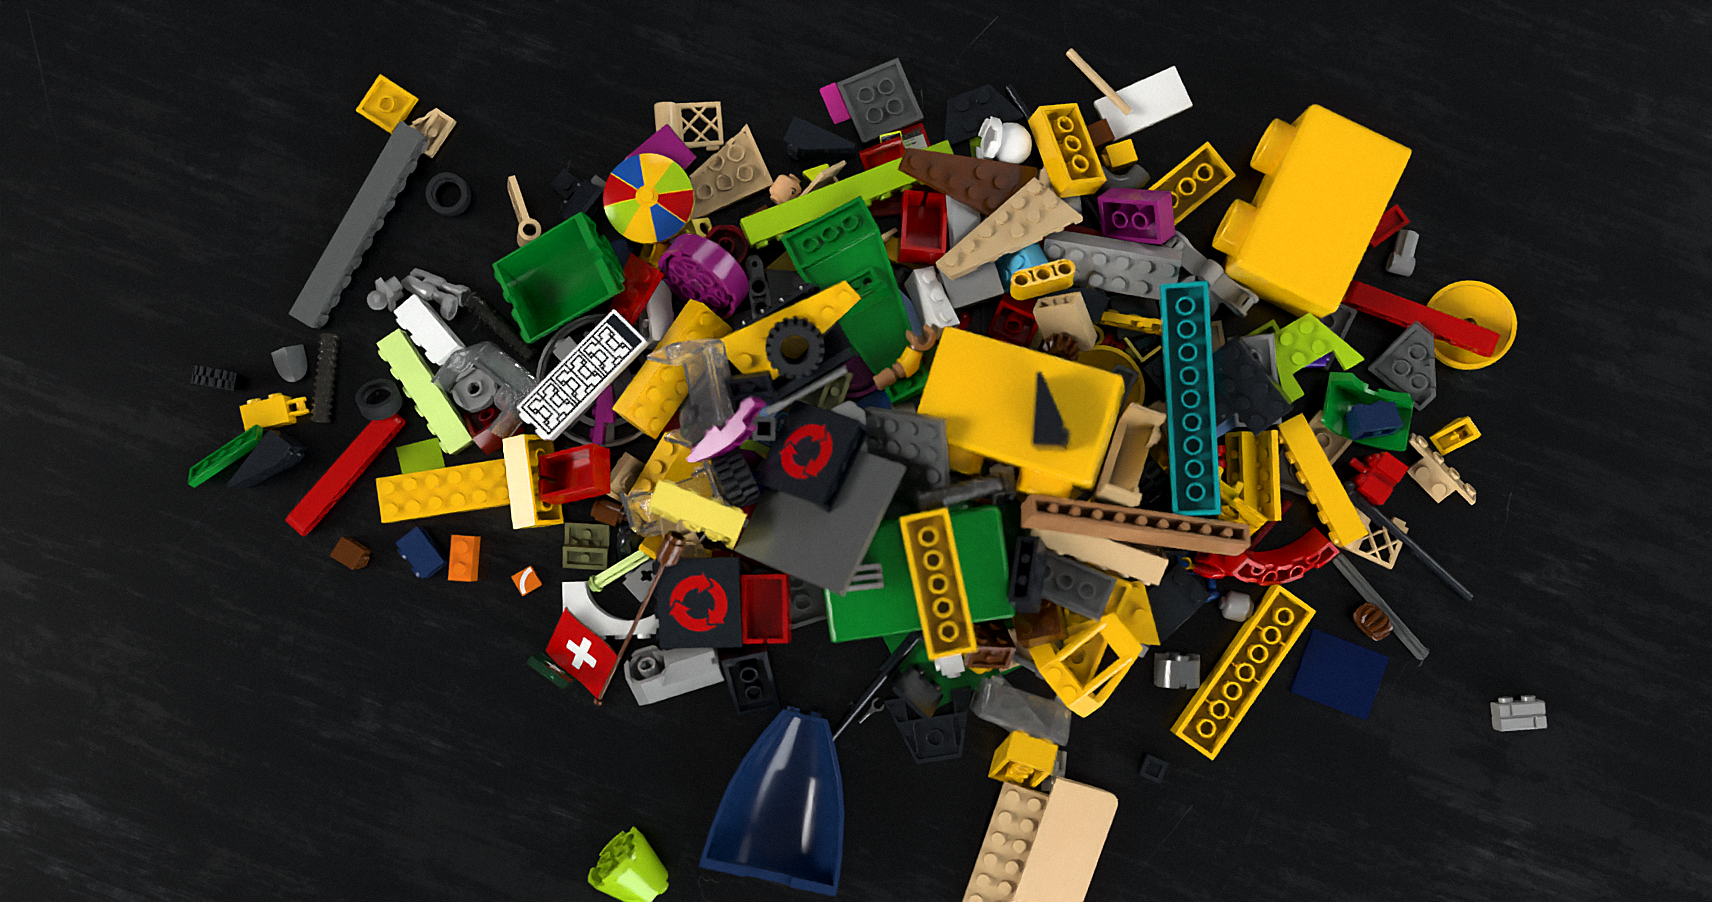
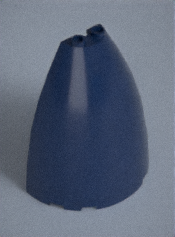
[699,706,844,897]

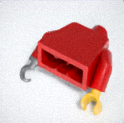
[1179,515,1247,579]

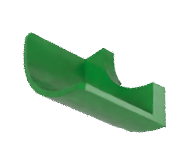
[1321,372,1414,451]

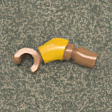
[873,324,936,391]

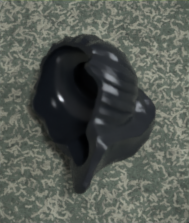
[615,515,652,562]

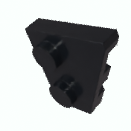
[724,370,775,415]

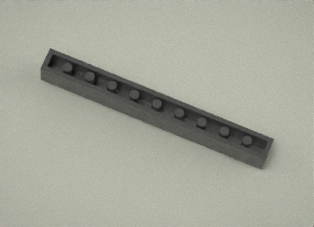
[289,121,430,329]

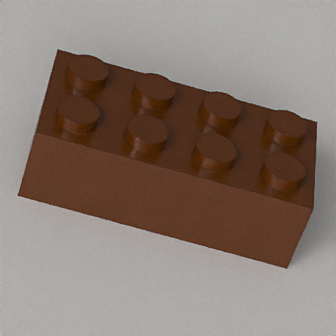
[1007,547,1069,648]

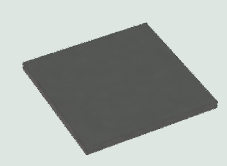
[734,451,906,597]

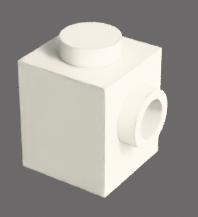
[934,654,965,678]

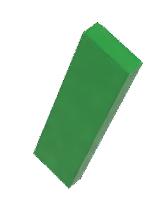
[188,424,263,488]

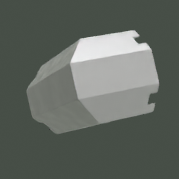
[624,645,726,705]

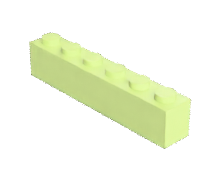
[376,328,475,455]

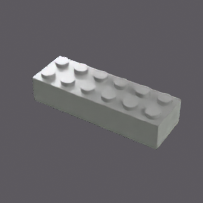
[1043,230,1183,300]

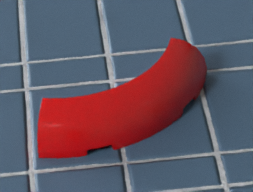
[1225,527,1340,586]

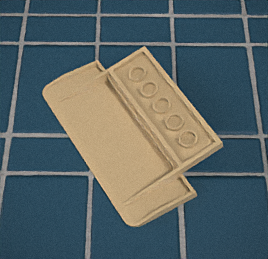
[962,776,1118,902]

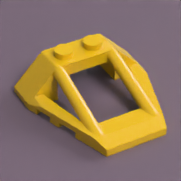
[1028,611,1143,718]

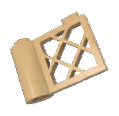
[654,101,724,151]
[507,175,541,247]
[1331,503,1409,569]

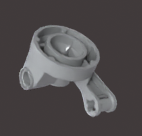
[1157,230,1259,318]

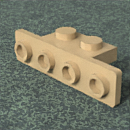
[1407,433,1476,505]

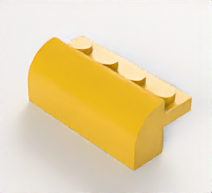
[1225,430,1281,521]

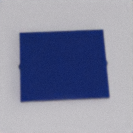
[1290,628,1389,720]

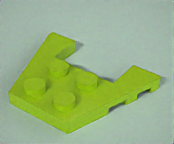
[1274,312,1364,401]

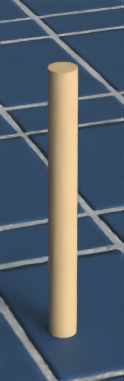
[1066,48,1132,116]

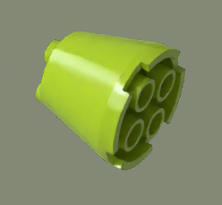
[588,827,669,902]

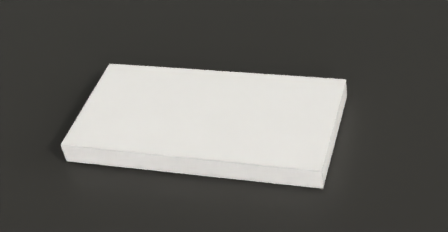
[1093,66,1193,142]

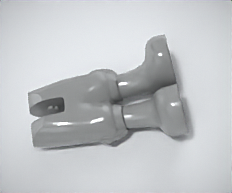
[401,268,471,320]

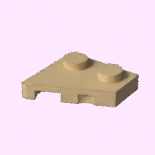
[410,108,457,158]

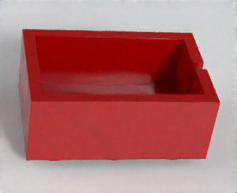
[897,189,947,266]
[538,443,611,505]
[741,573,792,644]

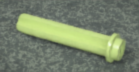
[588,550,651,592]

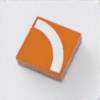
[511,565,543,596]

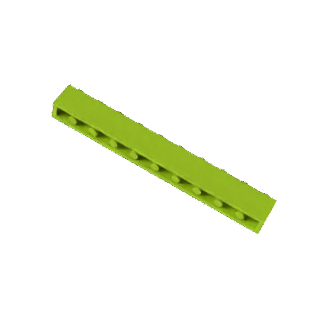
[740,140,954,250]

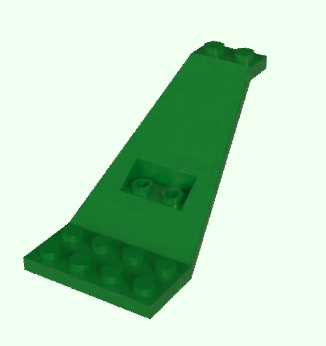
[781,195,929,407]

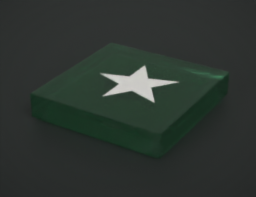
[527,652,576,689]

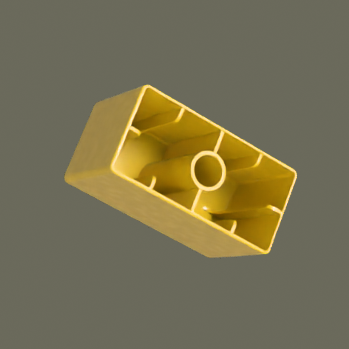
[1212,104,1412,319]
[917,326,1126,499]

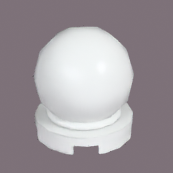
[976,117,1032,165]

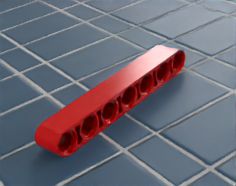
[1341,280,1500,358]
[285,413,406,536]

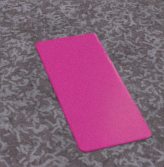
[820,83,850,124]

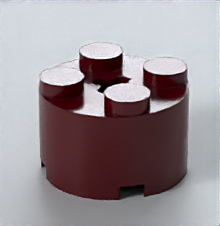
[705,225,750,268]

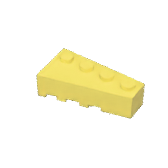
[648,480,747,550]

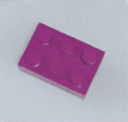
[1098,188,1175,244]

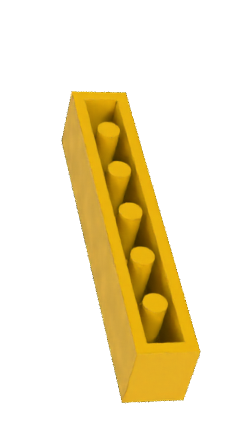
[1274,413,1369,547]

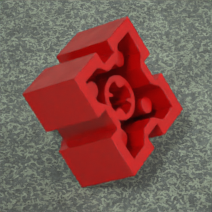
[1349,452,1409,505]

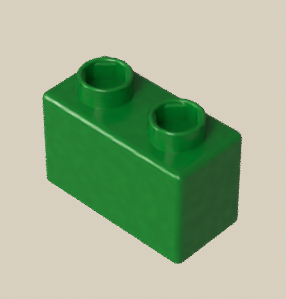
[824,487,1015,642]

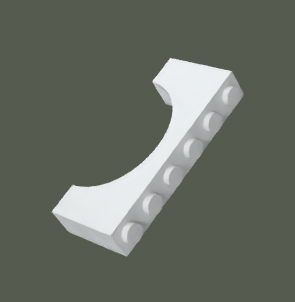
[562,581,659,639]

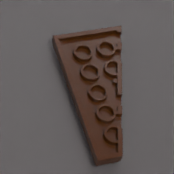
[898,148,1038,217]

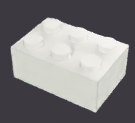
[393,294,469,367]

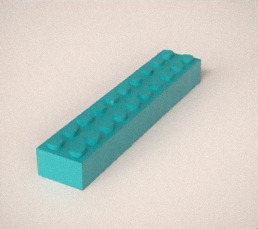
[1159,281,1221,516]

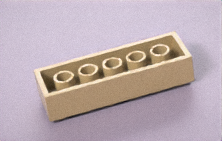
[1025,528,1169,585]

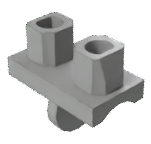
[367,276,404,311]
[1040,750,1067,791]

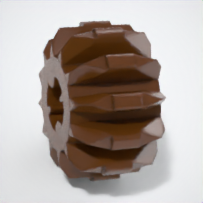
[1041,332,1080,363]
[1353,602,1393,641]

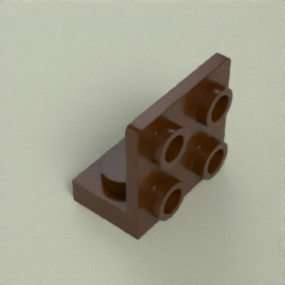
[964,619,1016,669]

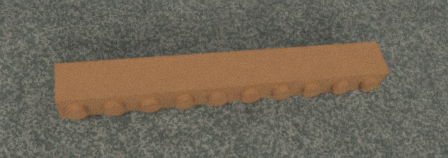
[1021,494,1251,557]

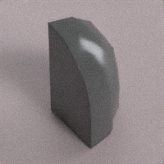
[271,344,308,382]

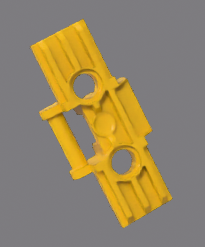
[1164,465,1268,536]

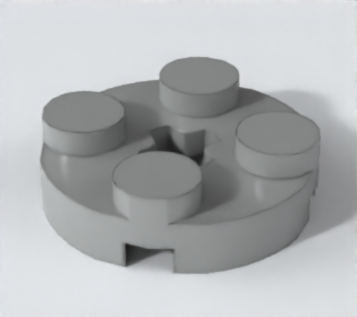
[452,367,499,413]

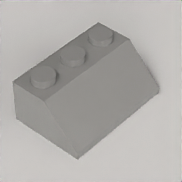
[946,195,988,250]

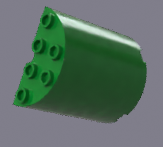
[492,212,625,344]

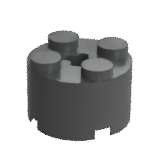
[1154,651,1200,689]

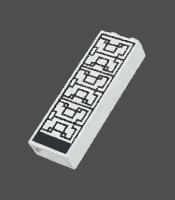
[517,309,650,441]

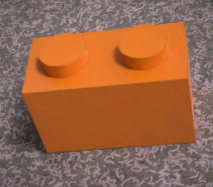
[448,535,481,582]

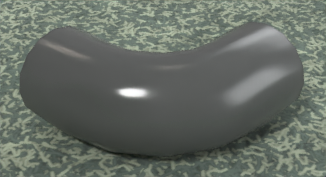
[1098,164,1150,193]

